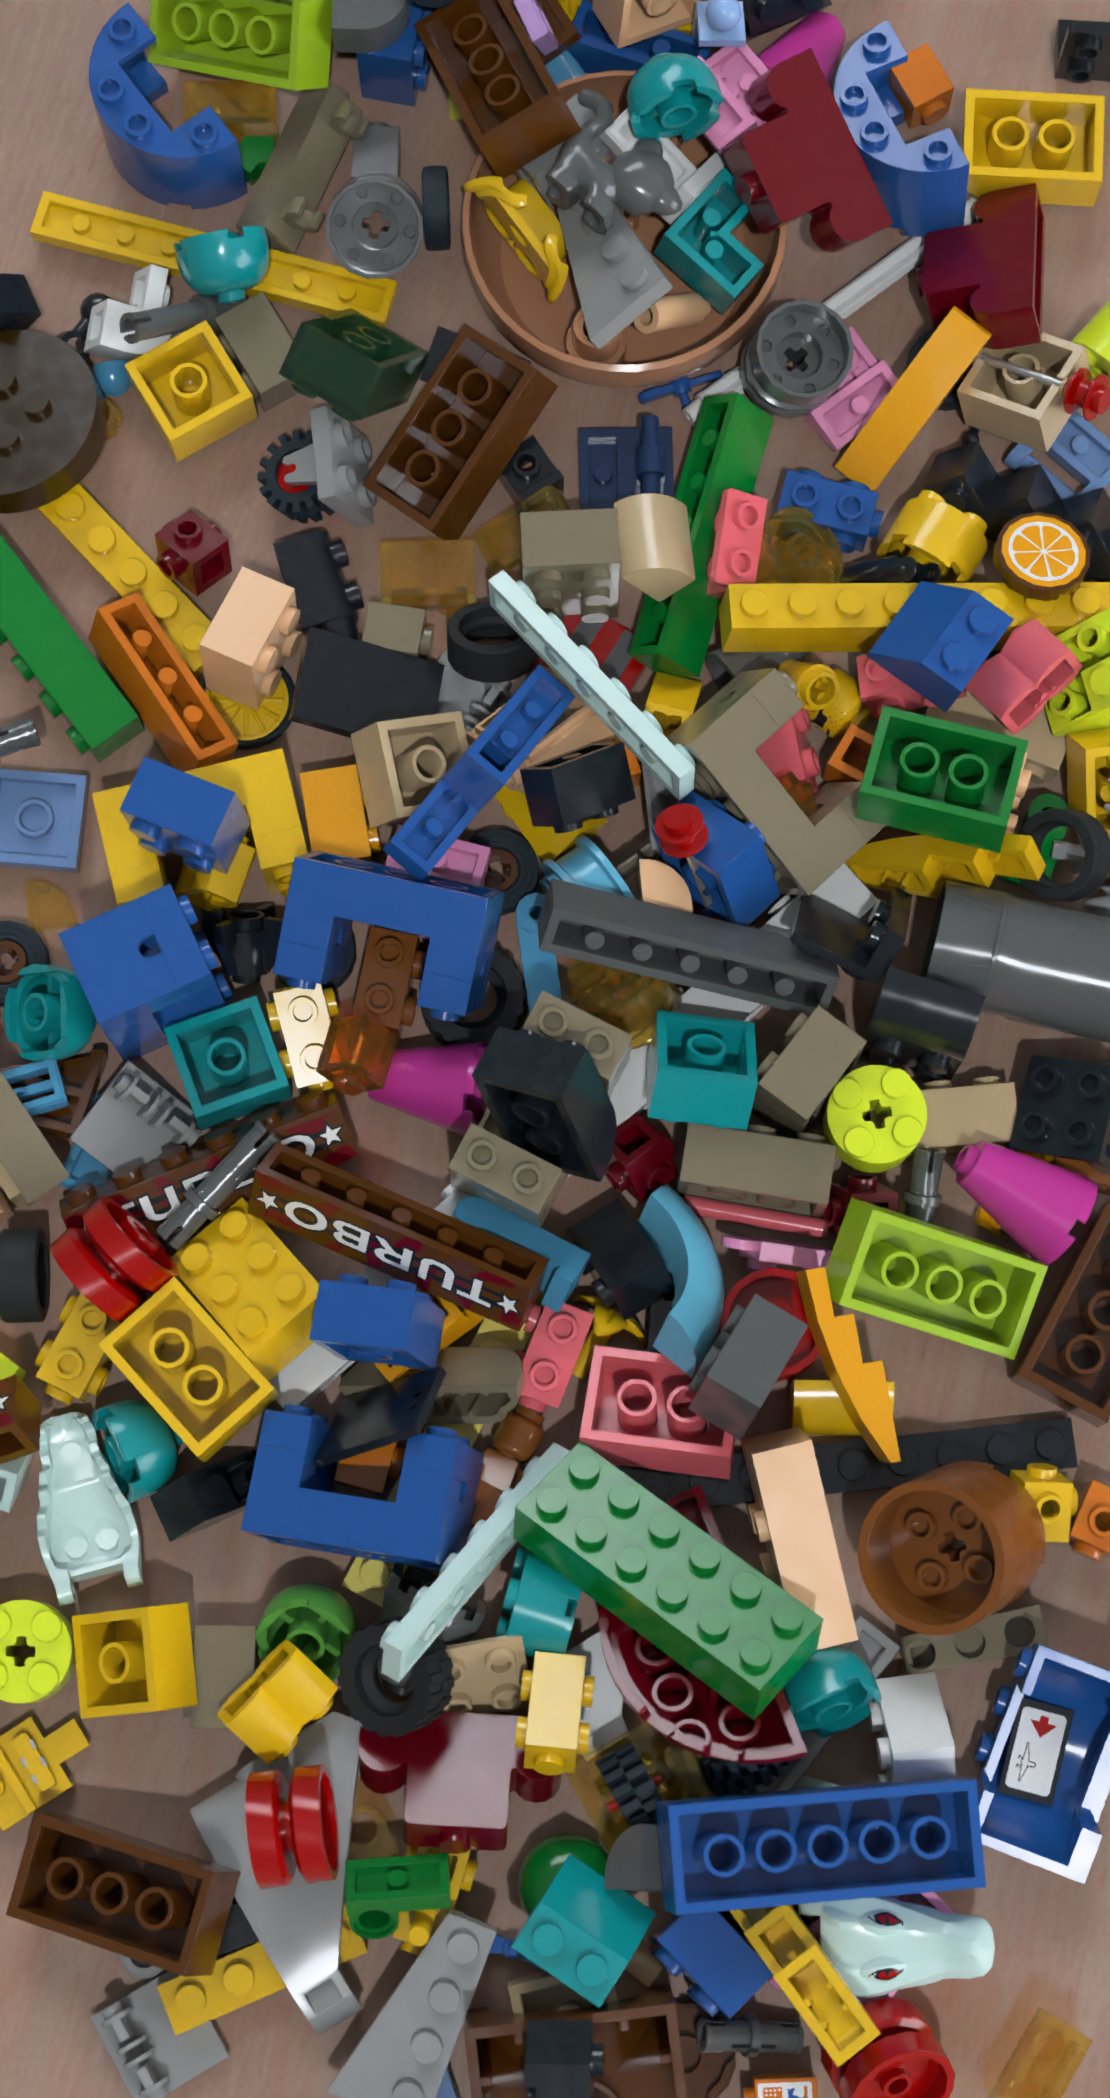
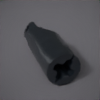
[839,555,941,583]

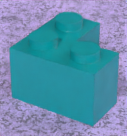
[653,168,764,315]

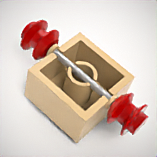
[957,332,1110,453]

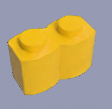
[174,836,257,909]
[216,1639,338,1765]

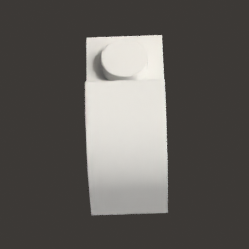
[84,264,172,361]

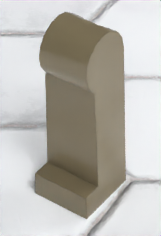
[898,1604,1049,1675]

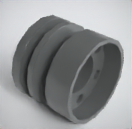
[325,171,424,279]
[740,299,854,419]

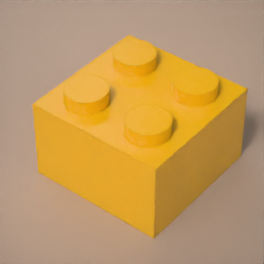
[124,320,258,462]
[72,1602,198,1719]

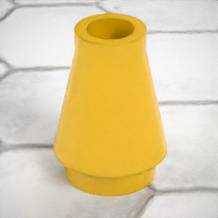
[777,659,839,711]

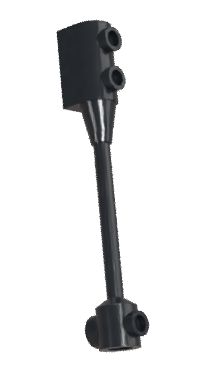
[273,530,403,863]

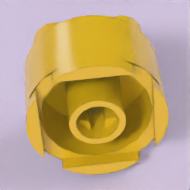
[877,490,988,583]

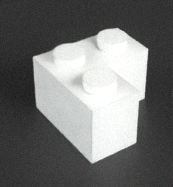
[868,1671,955,1783]

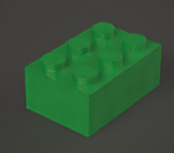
[855,706,1029,853]

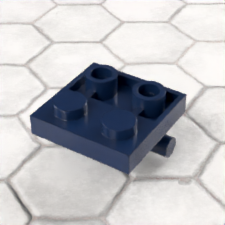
[579,415,674,510]

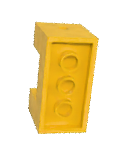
[92,748,309,907]

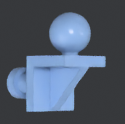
[692,0,746,47]

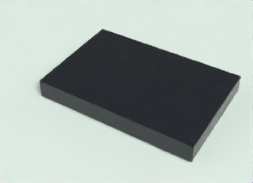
[289,626,445,738]

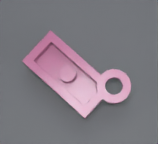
[721,1234,833,1272]

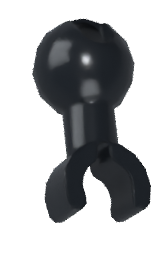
[56,293,111,360]

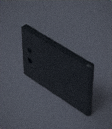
[313,1366,446,1467]

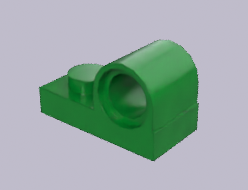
[345,1853,451,1939]

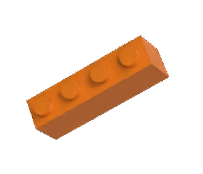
[88,592,239,772]

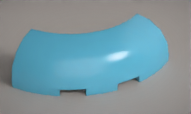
[636,1184,725,1378]

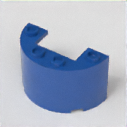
[89,3,248,209]
[834,20,970,237]
[974,1643,1110,1884]

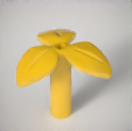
[572,1295,647,1379]

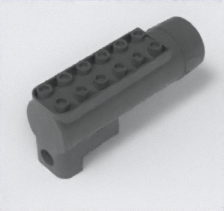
[921,880,1110,1043]

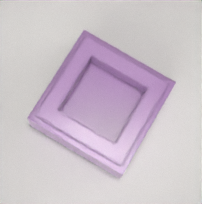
[513,0,559,56]

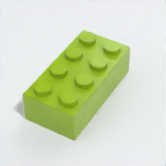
[148,0,333,91]
[826,1197,1048,1360]

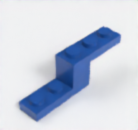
[382,664,576,882]

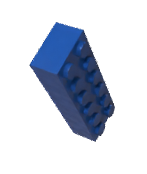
[656,1776,986,1915]

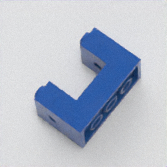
[273,851,506,1022]
[58,884,234,1063]
[241,1404,484,1571]

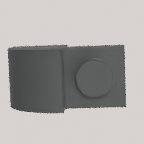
[331,0,411,53]

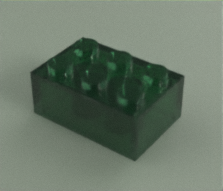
[278,308,429,421]

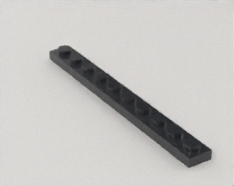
[616,1417,1078,1507]

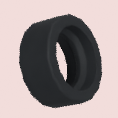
[447,601,536,683]
[1018,808,1110,902]
[0,1228,50,1323]

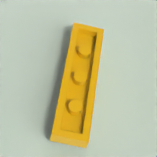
[157,1904,368,2036]

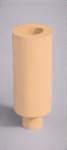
[633,292,711,334]

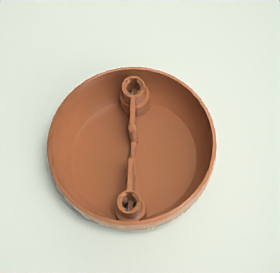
[462,70,787,388]

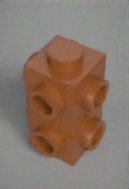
[351,926,427,1043]

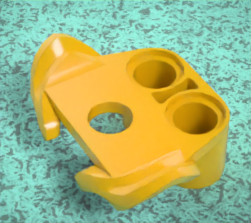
[462,176,569,304]

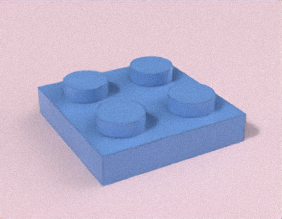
[0,768,89,873]

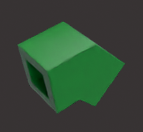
[238,136,275,186]

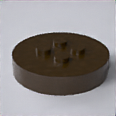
[0,329,107,514]

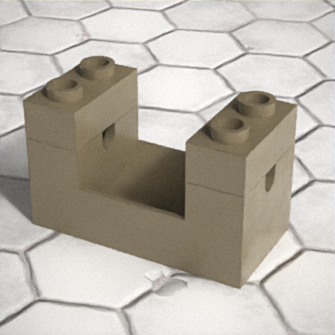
[667,668,886,896]
[448,990,632,1228]

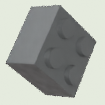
[688,1294,809,1440]

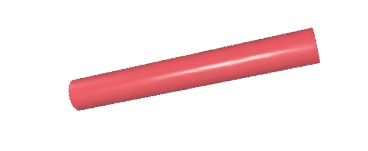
[684,1195,828,1239]

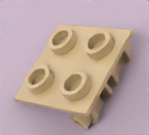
[443,1635,529,1714]

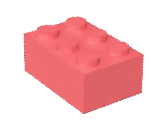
[579,1345,736,1480]

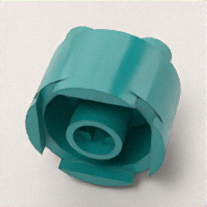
[495,1547,582,1657]

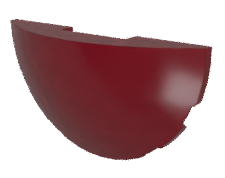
[599,1485,807,1764]

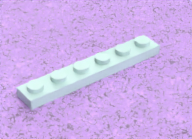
[488,570,695,800]
[380,1442,570,1683]

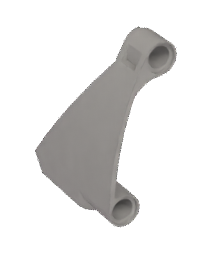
[190,1711,363,2036]

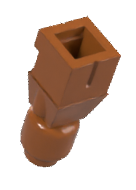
[470,1404,545,1529]

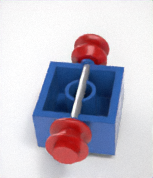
[651,791,781,927]

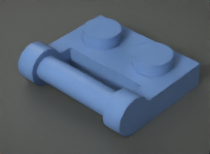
[1004,411,1110,500]

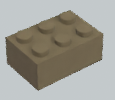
[520,508,621,623]
[751,1005,867,1139]
[676,1123,837,1218]

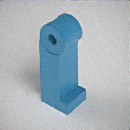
[516,893,578,1014]
[451,1196,591,1313]

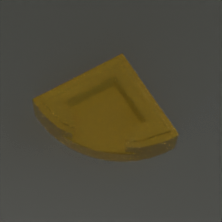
[25,881,79,931]

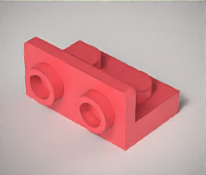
[706,488,768,599]

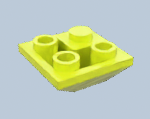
[1045,608,1110,737]

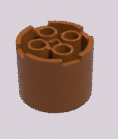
[858,1461,1046,1636]

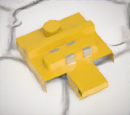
[0,1716,90,1831]

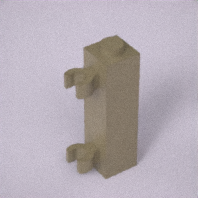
[235,83,370,253]

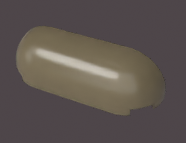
[339,1346,524,1424]

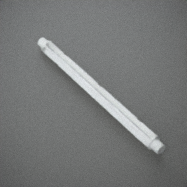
[682,197,977,426]

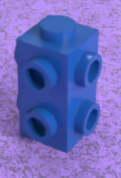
[773,469,884,553]

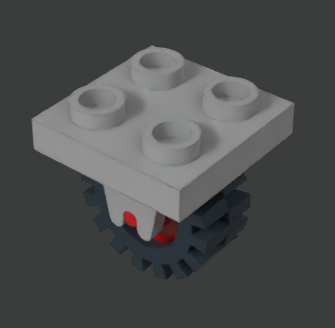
[258,406,377,528]

